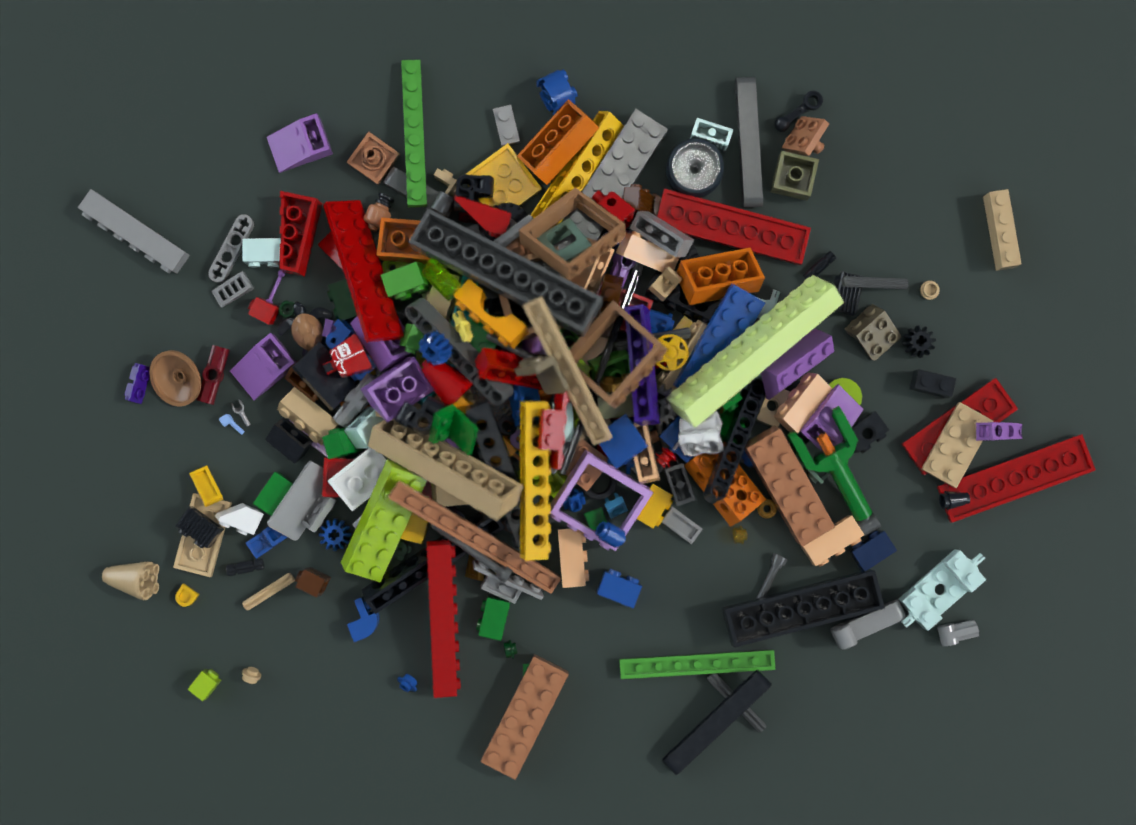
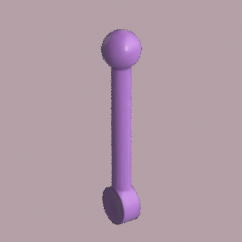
[266,270,285,303]

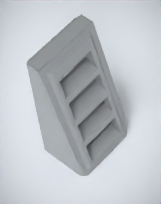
[211,271,254,308]

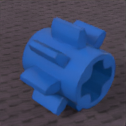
[563,488,586,512]

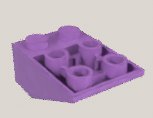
[267,113,333,173]
[230,333,297,401]
[800,384,864,453]

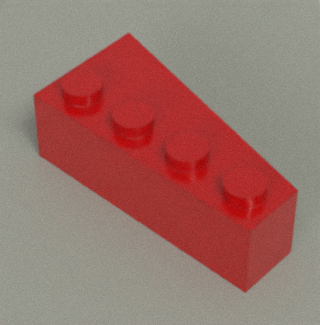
[280,191,323,277]

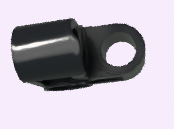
[454,174,494,213]
[394,395,447,435]

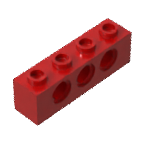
[475,347,543,390]

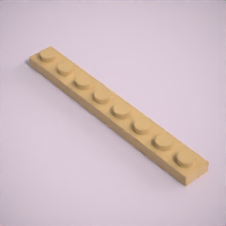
[522,296,612,445]

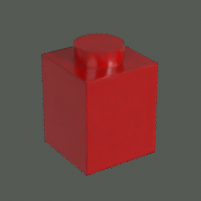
[248,297,279,325]

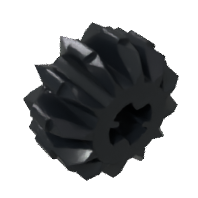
[902,325,936,358]

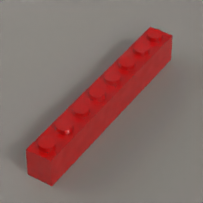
[426,540,461,698]

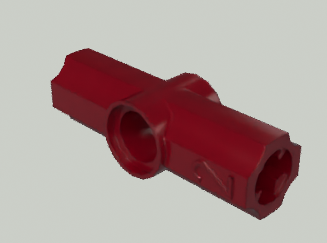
[197,345,230,405]

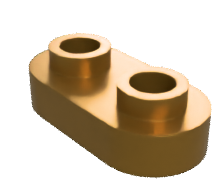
[599,374,629,392]

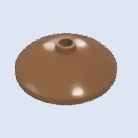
[149,350,201,407]

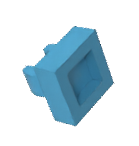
[604,493,628,519]

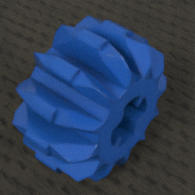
[419,331,453,366]
[318,518,352,551]

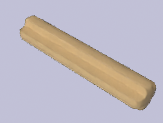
[242,573,295,611]

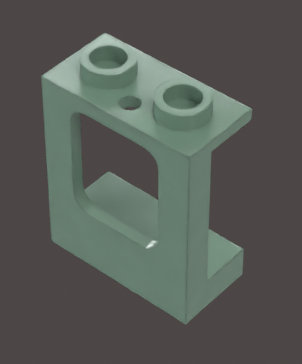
[537,218,592,277]

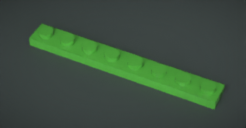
[401,60,427,208]
[619,650,775,679]

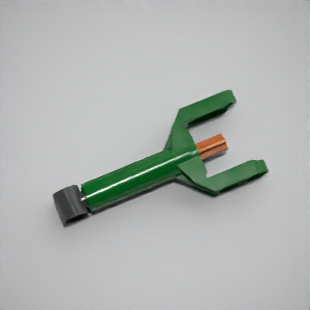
[787,406,881,537]

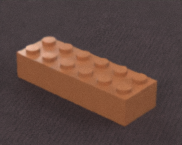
[744,425,835,547]
[481,654,569,780]

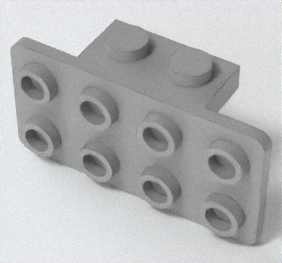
[267,461,336,541]

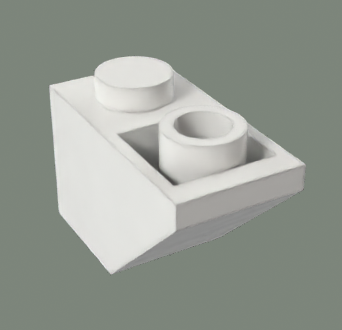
[215,503,264,535]

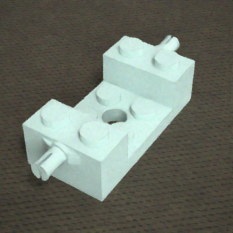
[898,549,986,631]

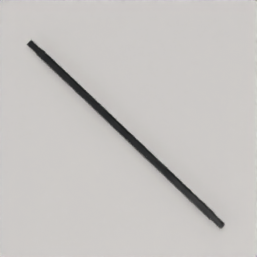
[560,270,640,475]

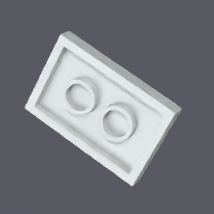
[328,448,386,511]

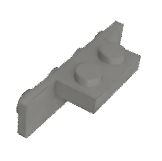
[472,559,544,604]

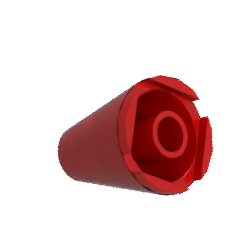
[421,359,473,407]

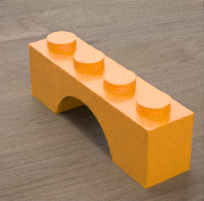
[453,279,529,349]

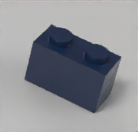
[849,530,897,572]

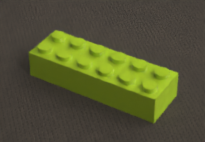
[341,459,427,582]

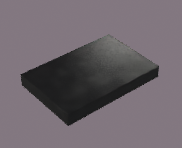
[291,342,358,411]

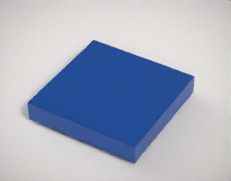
[599,414,649,469]

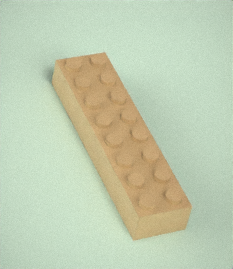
[368,420,523,520]

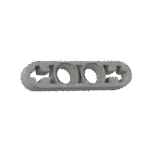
[208,214,254,283]

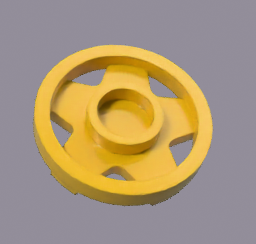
[653,334,689,371]

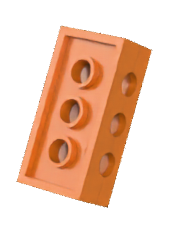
[684,453,766,527]

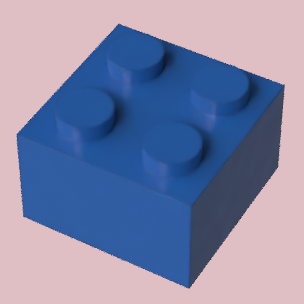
[596,568,642,608]

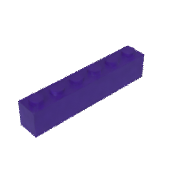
[624,304,660,426]

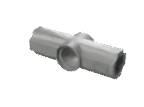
[333,373,377,428]

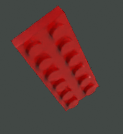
[901,378,1018,475]

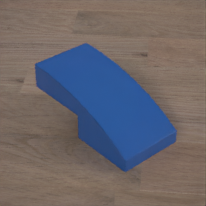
[245,527,287,559]

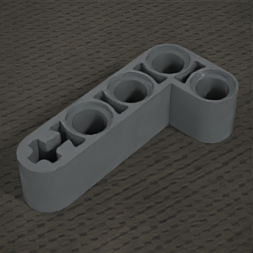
[383,167,454,218]

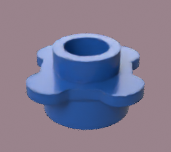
[397,674,417,692]

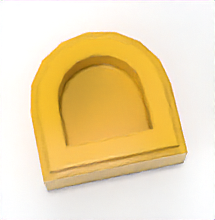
[175,583,200,607]

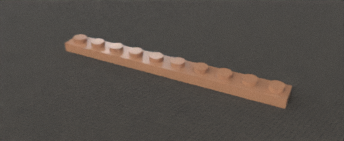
[388,480,562,594]

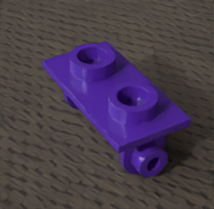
[124,363,150,404]

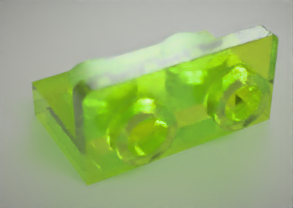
[421,257,461,301]

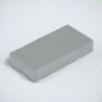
[662,506,703,545]

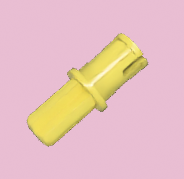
[452,311,473,343]

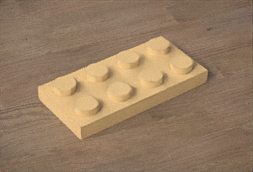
[921,402,993,488]
[173,493,232,577]

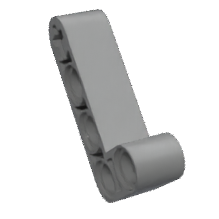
[830,599,906,650]

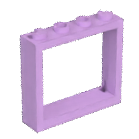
[550,450,653,551]

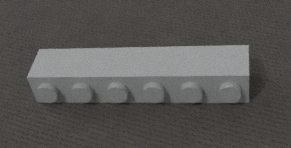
[78,189,190,274]

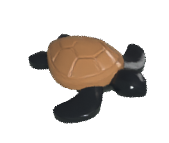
[278,301,332,356]

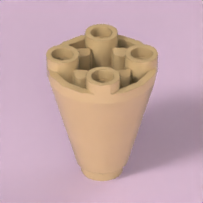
[102,561,159,600]

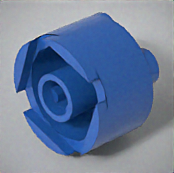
[536,69,578,115]

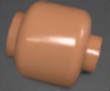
[363,202,391,232]

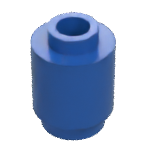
[596,522,626,548]

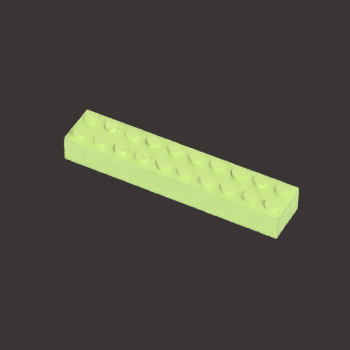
[666,275,844,428]

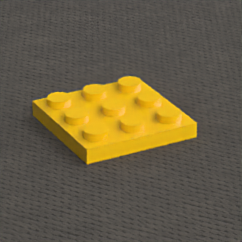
[466,143,542,207]

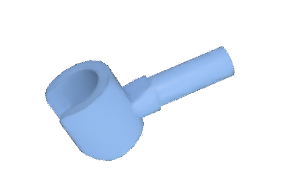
[219,414,245,435]

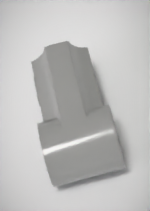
[937,620,979,646]

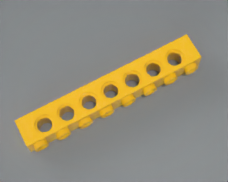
[531,111,624,231]
[520,400,551,561]

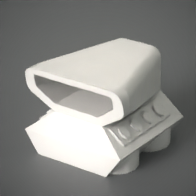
[679,411,724,456]

